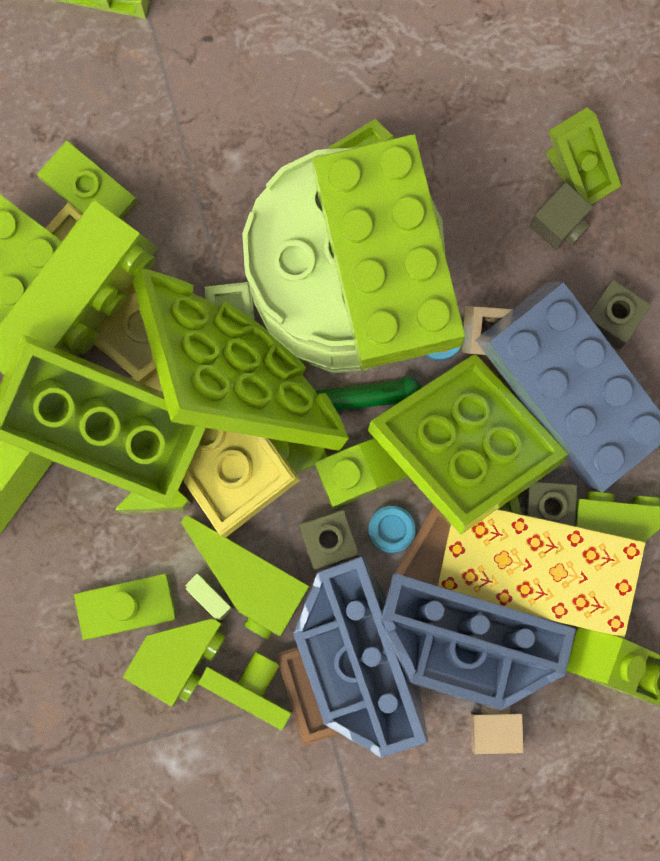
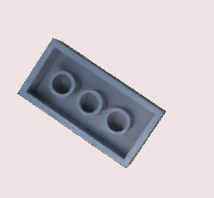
[475,281,660,492]

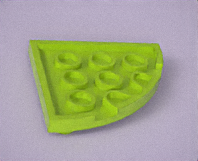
[132,267,349,451]

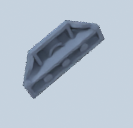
[293,557,428,758]
[381,573,576,710]

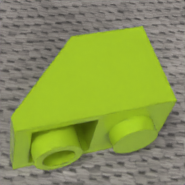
[575,492,660,541]
[122,618,226,707]
[566,627,660,706]

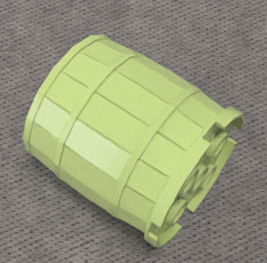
[242,147,445,373]

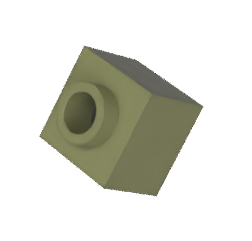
[530,182,593,251]
[589,280,652,350]
[525,482,577,526]
[299,510,359,572]

